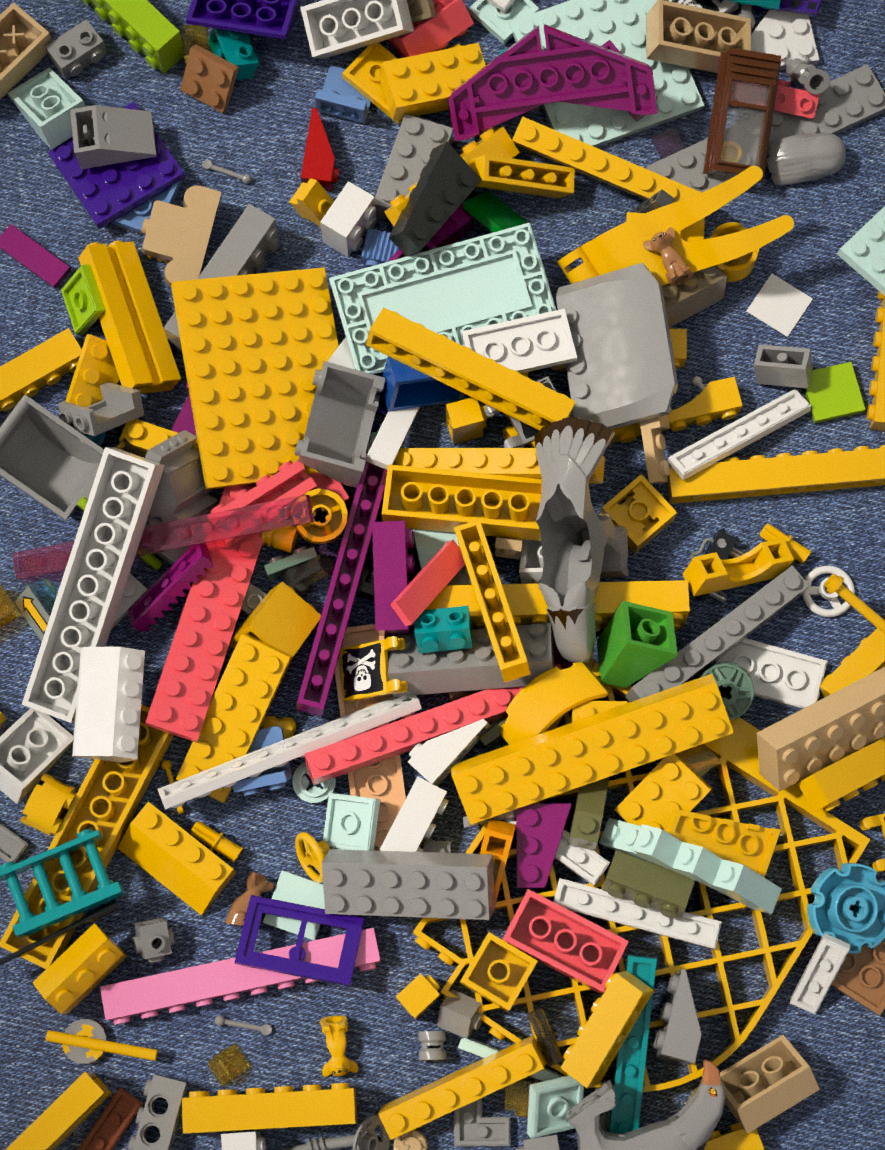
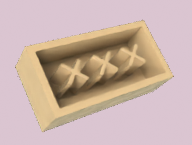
[0,2,52,100]

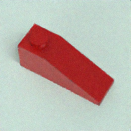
[301,108,340,192]

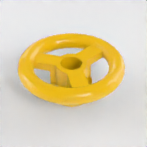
[295,832,330,883]

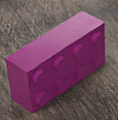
[372,521,415,636]

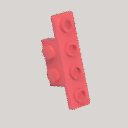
[729,80,820,118]

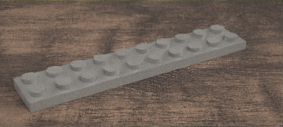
[646,64,885,192]

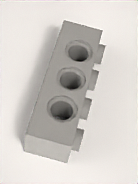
[128,1074,189,1150]

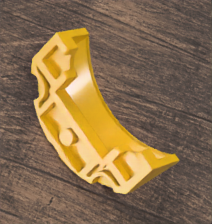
[500,662,609,745]

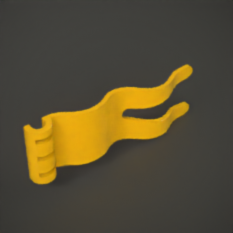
[557,166,794,286]

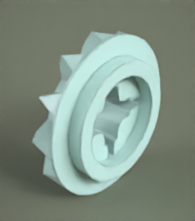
[292,762,336,803]

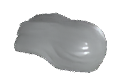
[767,133,846,185]

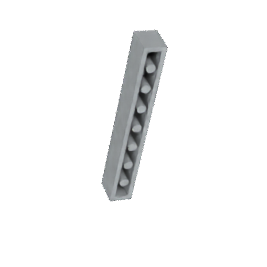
[625,565,810,702]

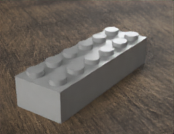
[163,204,280,354]
[388,623,555,697]
[322,849,495,920]

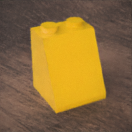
[229,581,321,658]

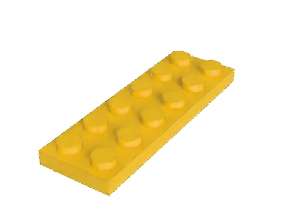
[176,633,293,803]

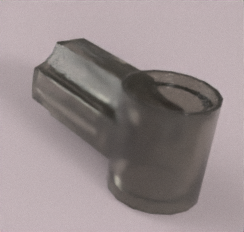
[282,554,335,597]

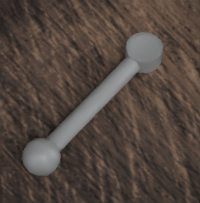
[202,160,252,184]
[215,1015,272,1035]

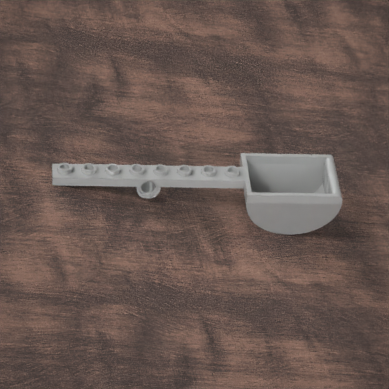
[0,395,267,616]

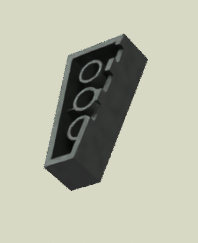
[389,142,482,257]

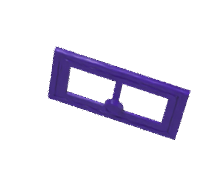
[234,895,365,986]

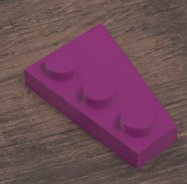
[516,804,572,888]

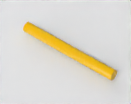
[46,1030,158,1061]

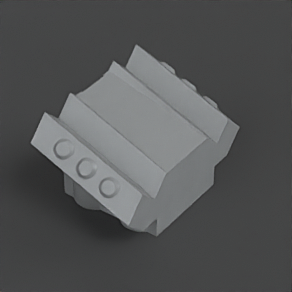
[145,430,219,534]

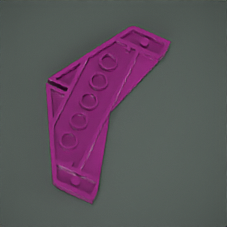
[449,24,658,141]

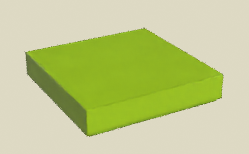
[61,264,105,335]
[804,362,866,424]

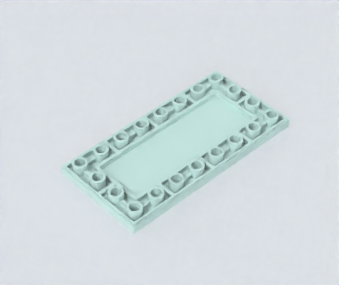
[329,223,556,375]

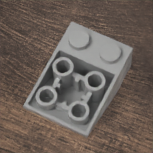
[70,105,157,169]
[653,969,702,1064]

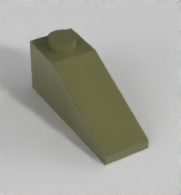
[567,777,609,851]

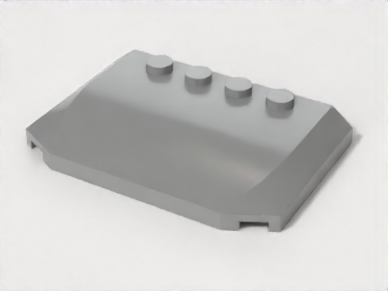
[556,263,678,430]

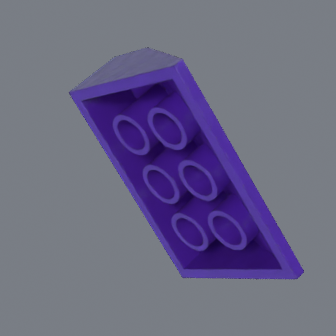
[186,0,301,39]

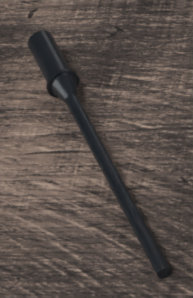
[0,899,120,966]

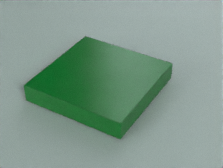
[462,191,527,233]

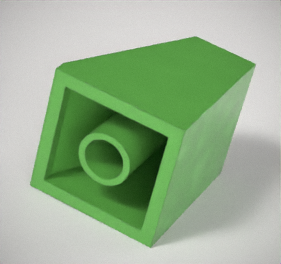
[597,601,678,688]

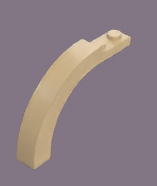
[552,363,670,484]

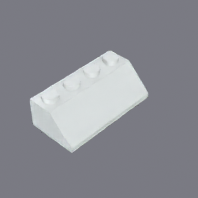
[72,647,145,763]

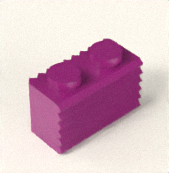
[429,204,473,248]

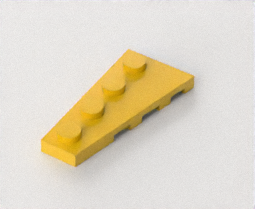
[65,335,120,407]
[666,809,781,878]

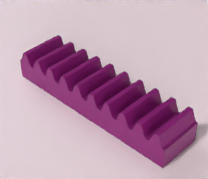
[128,540,214,632]

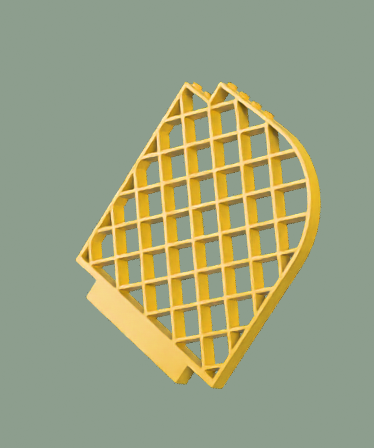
[413,663,870,1092]

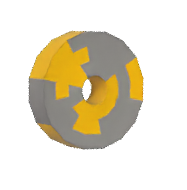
[62,1019,108,1064]

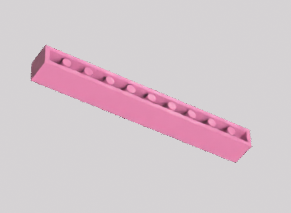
[100,928,381,1025]

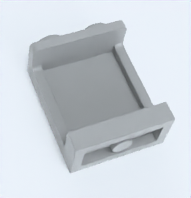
[58,382,144,436]

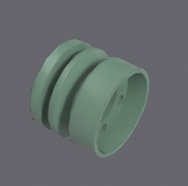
[700,661,754,720]

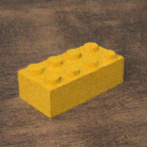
[379,43,486,121]

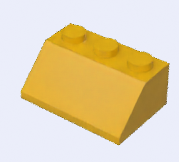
[32,923,128,1015]

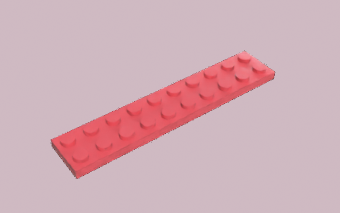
[144,485,265,742]

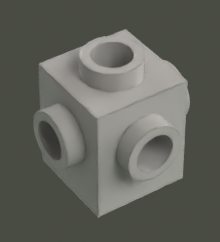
[133,917,175,962]

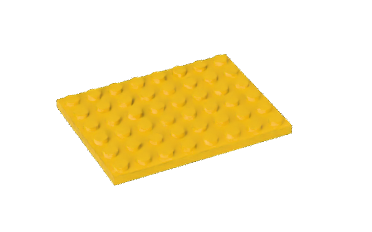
[171,267,339,490]

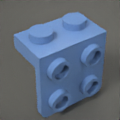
[233,726,293,796]

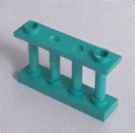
[0,828,126,938]

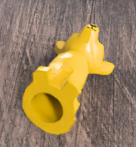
[319,1015,358,1077]

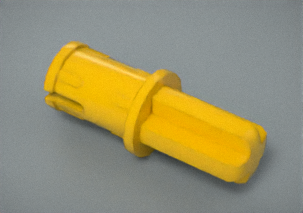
[760,523,811,565]
[190,821,243,863]

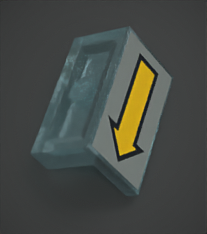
[14,578,58,643]

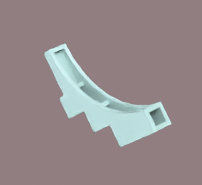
[599,818,782,914]

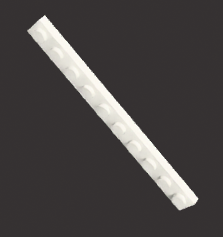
[158,695,422,809]

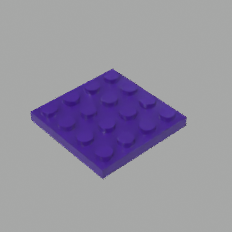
[48,102,186,229]

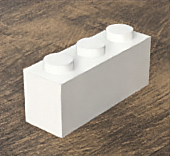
[379,777,449,852]

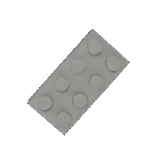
[375,114,453,220]

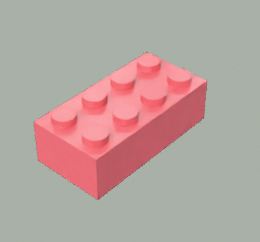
[502,889,629,994]

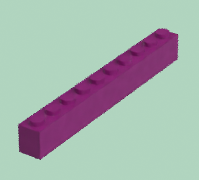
[296,453,387,717]

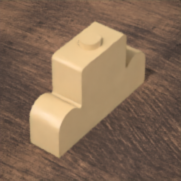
[141,185,221,287]

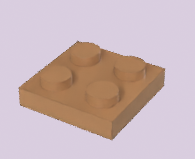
[180,44,239,113]

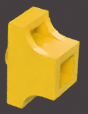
[289,178,334,229]

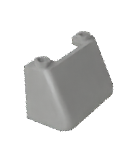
[294,361,386,488]

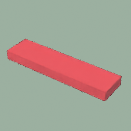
[390,540,465,626]

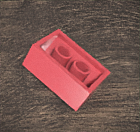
[387,0,474,58]

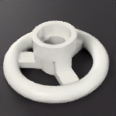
[802,566,855,617]

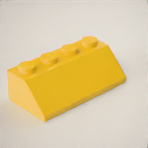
[117,802,236,916]

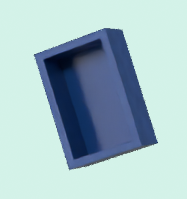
[382,356,465,411]

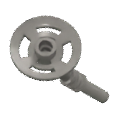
[283,1115,391,1150]

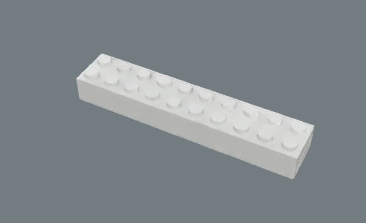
[22,447,165,723]

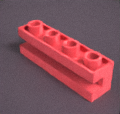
[209,460,317,548]

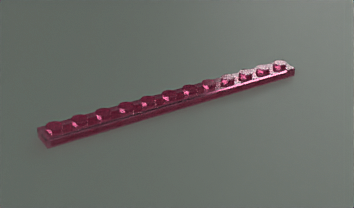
[12,495,314,579]

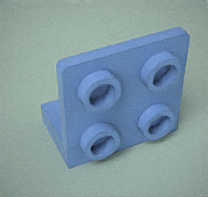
[315,66,371,124]

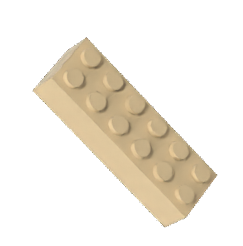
[757,667,885,791]

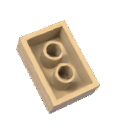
[720,1035,820,1134]

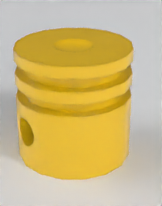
[261,516,299,553]

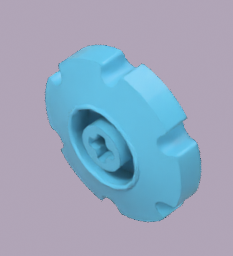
[807,863,885,954]

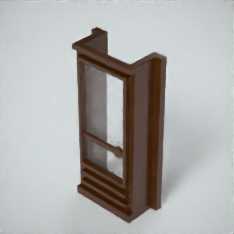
[702,48,781,183]

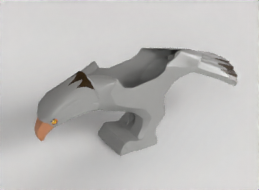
[534,417,628,668]
[566,1059,726,1150]

